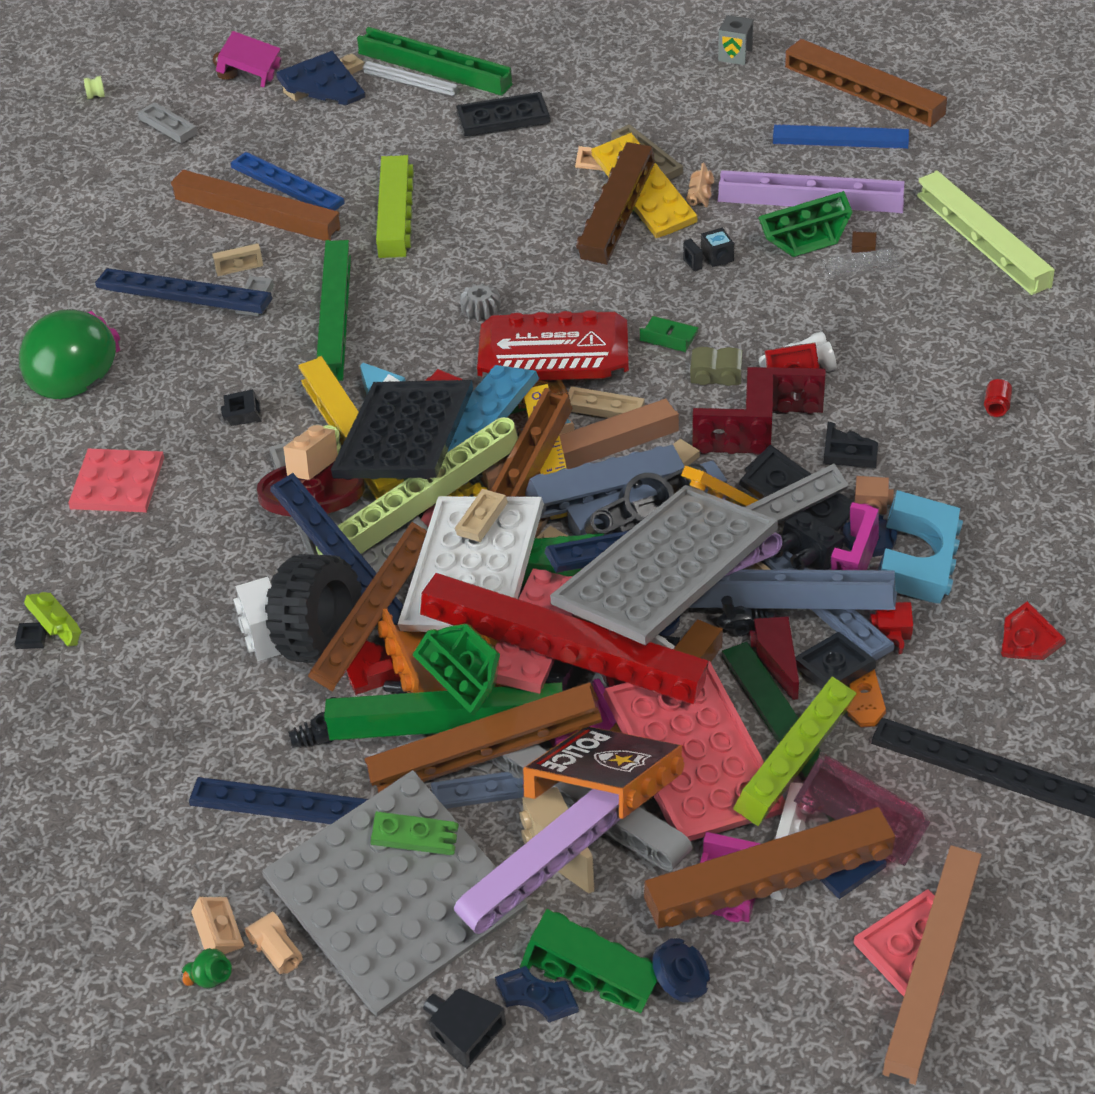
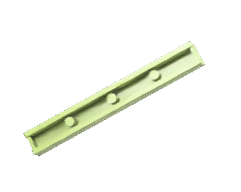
[917,171,1055,295]

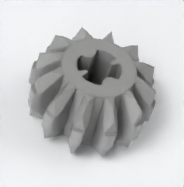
[460,282,501,322]

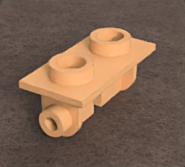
[686,163,714,207]

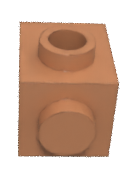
[855,476,894,514]

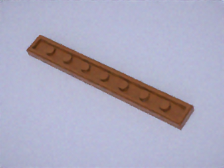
[308,522,427,692]

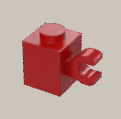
[870,602,913,654]

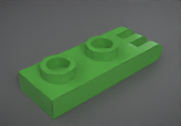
[371,811,459,855]

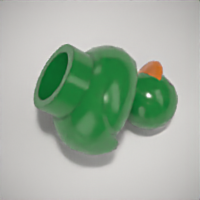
[181,948,232,989]

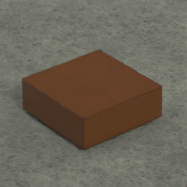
[851,231,877,254]

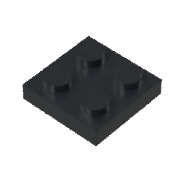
[795,631,876,688]

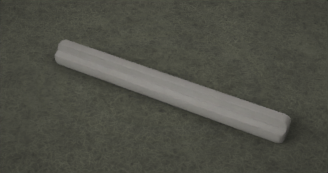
[363,61,459,96]

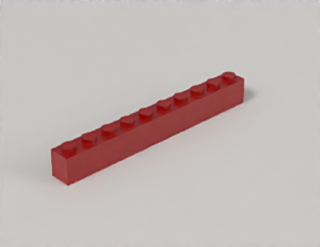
[420,573,709,705]

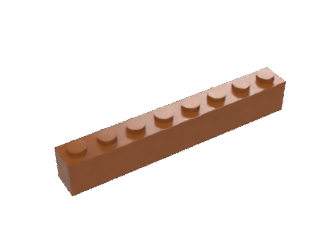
[785,39,947,127]
[644,807,895,929]

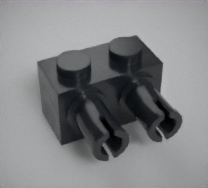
[776,510,845,570]

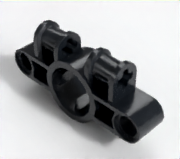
[584,463,707,535]

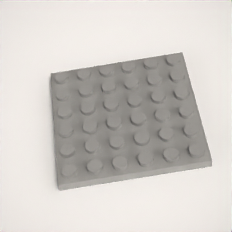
[262,770,528,1017]

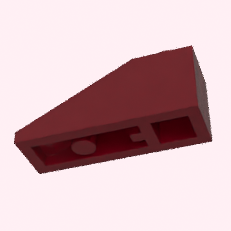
[749,616,799,700]

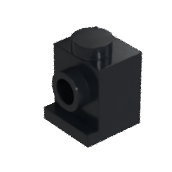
[221,389,262,426]

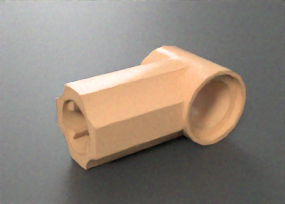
[245,911,303,974]

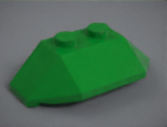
[758,191,853,257]
[412,624,500,715]

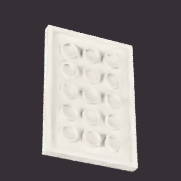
[398,496,544,632]

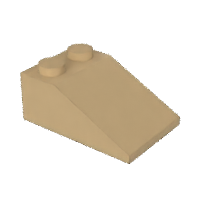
[520,786,594,893]

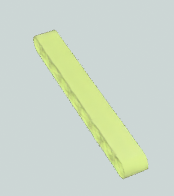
[315,417,518,555]

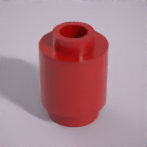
[984,379,1012,417]

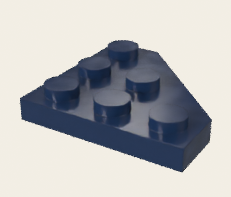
[277,50,366,105]

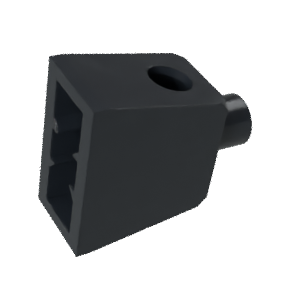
[423,988,506,1069]

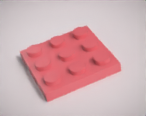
[68,448,164,512]

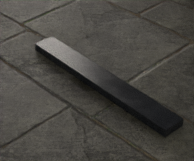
[871,718,1095,818]

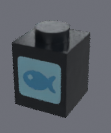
[701,227,734,267]

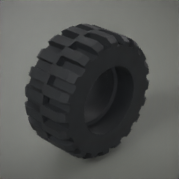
[265,554,362,663]

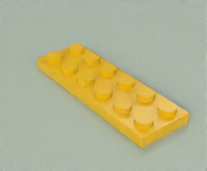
[591,133,697,238]

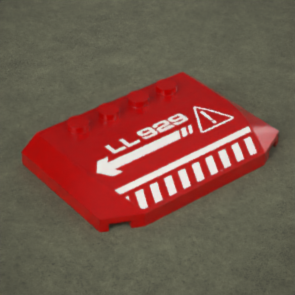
[477,310,629,380]

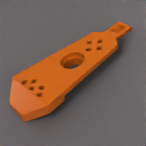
[847,669,886,727]

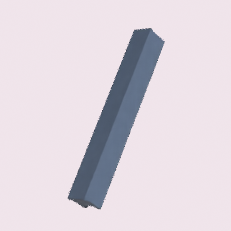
[689,569,897,610]

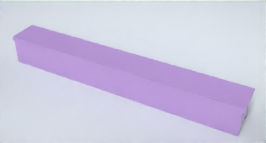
[717,170,905,213]

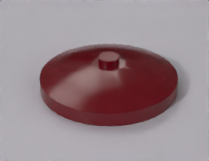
[257,461,365,517]

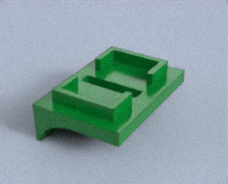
[640,316,698,352]

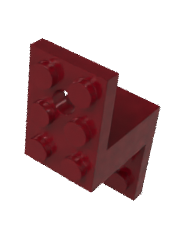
[692,367,826,455]

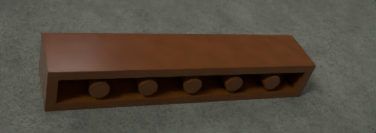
[576,142,655,265]

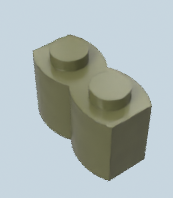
[690,347,743,386]

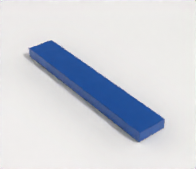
[773,124,909,149]
[231,152,345,211]

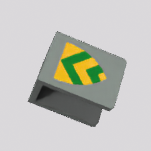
[718,15,754,65]

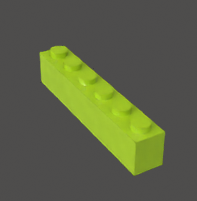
[376,155,414,258]
[733,676,857,826]

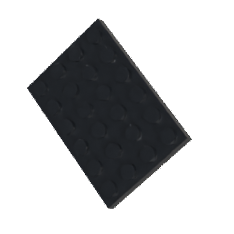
[331,380,474,480]

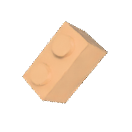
[283,425,338,480]

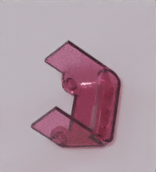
[794,752,930,866]

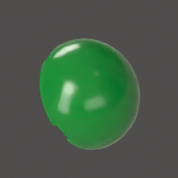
[19,309,116,399]

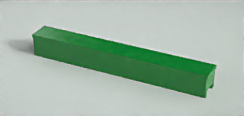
[357,27,513,96]
[316,240,351,381]
[324,683,562,740]

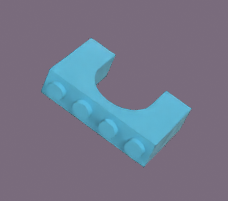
[878,490,963,604]

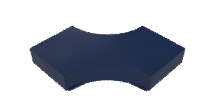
[495,966,579,1023]

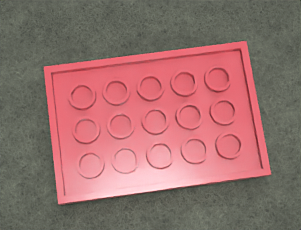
[603,661,785,841]

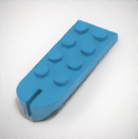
[448,365,539,452]

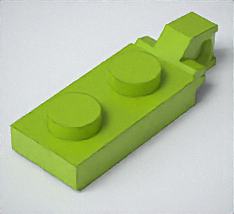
[24,592,82,646]

